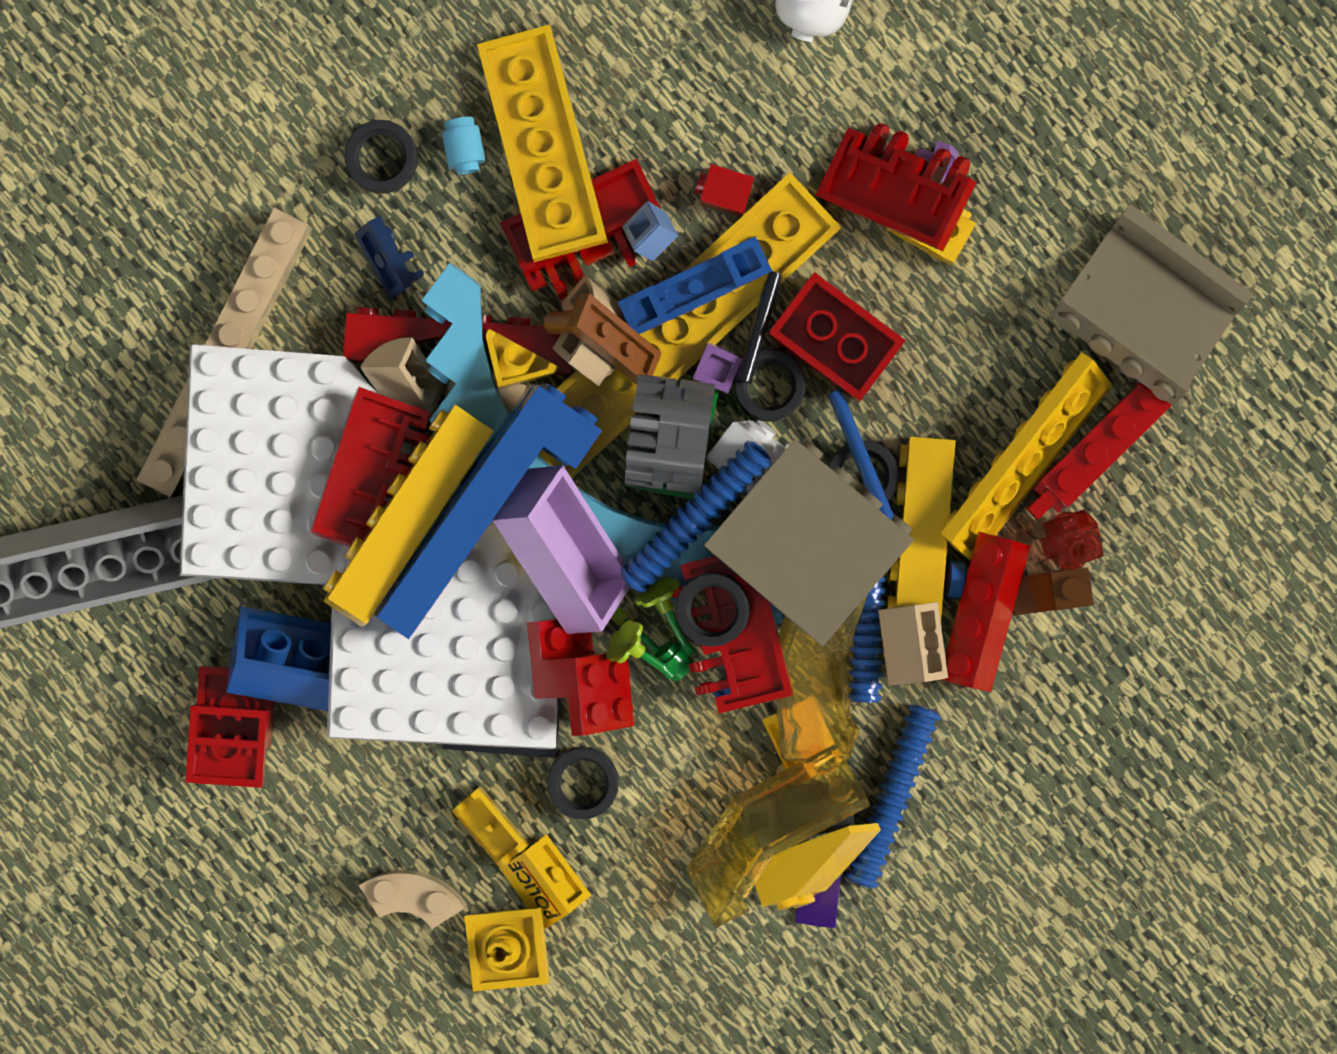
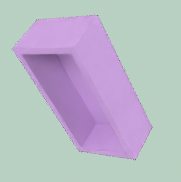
[492,465,630,634]

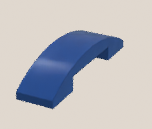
[618,236,772,334]

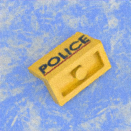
[500,834,591,930]

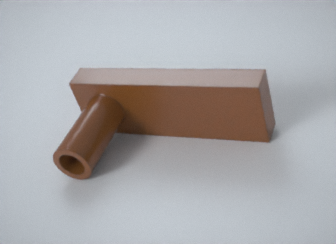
[544,293,661,385]

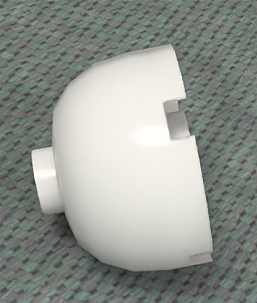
[775,0,853,42]

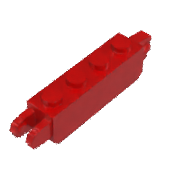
[1026,378,1194,520]

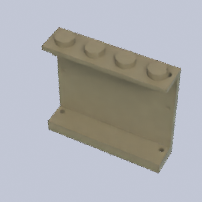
[1050,204,1254,406]
[704,439,914,647]

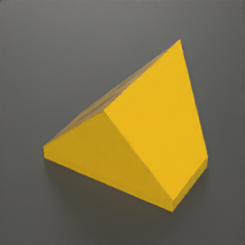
[486,329,559,389]

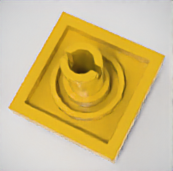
[464,907,550,992]

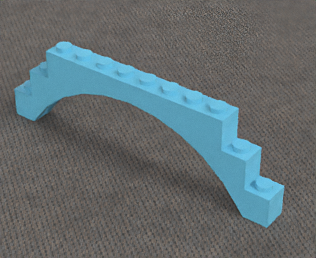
[422,262,721,602]

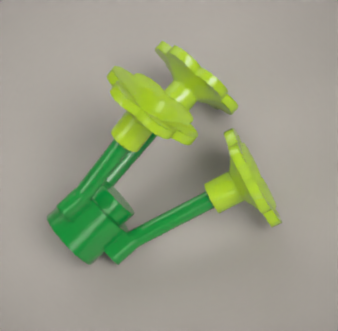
[606,577,695,681]

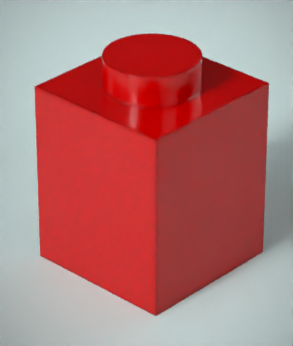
[695,164,755,217]

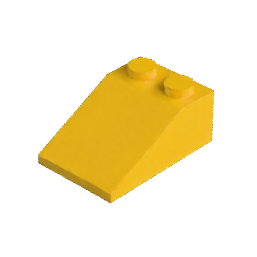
[748,823,881,911]

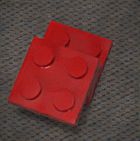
[527,618,635,736]
[185,666,275,788]

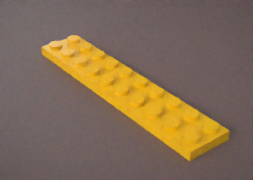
[539,172,842,479]

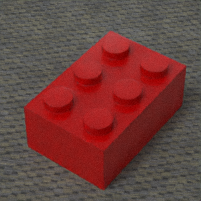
[767,272,906,404]

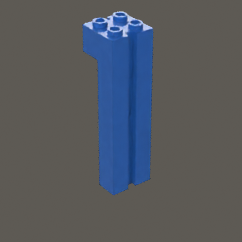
[374,383,602,640]

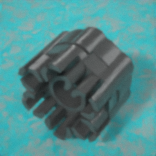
[624,374,715,494]

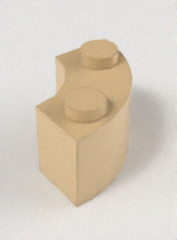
[553,275,624,386]
[359,870,467,929]

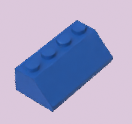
[226,606,331,711]

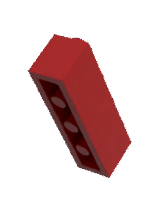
[941,531,1031,692]

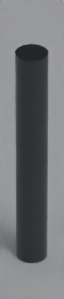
[737,271,782,384]

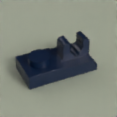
[354,216,424,300]

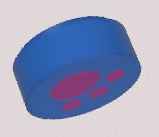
[943,560,966,599]

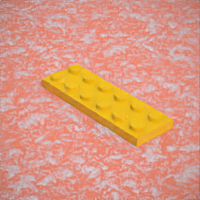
[477,24,608,262]
[940,352,1113,562]

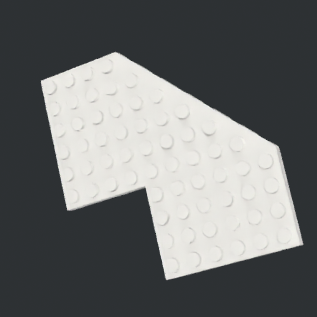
[179,344,557,749]

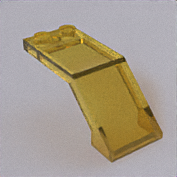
[776,596,867,761]
[685,744,870,928]

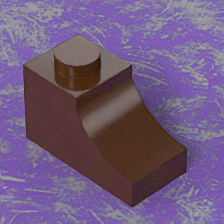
[1013,567,1094,616]

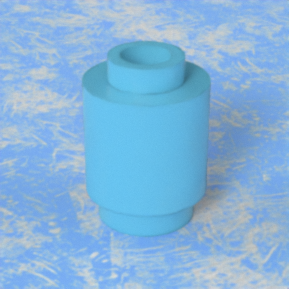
[442,117,486,175]

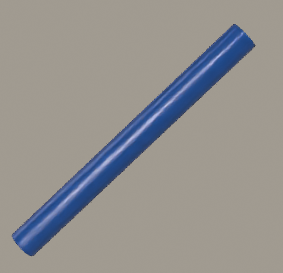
[827,389,894,520]

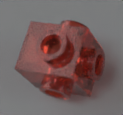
[1040,509,1104,570]

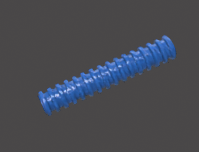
[620,440,772,593]
[848,576,887,703]
[846,704,941,889]

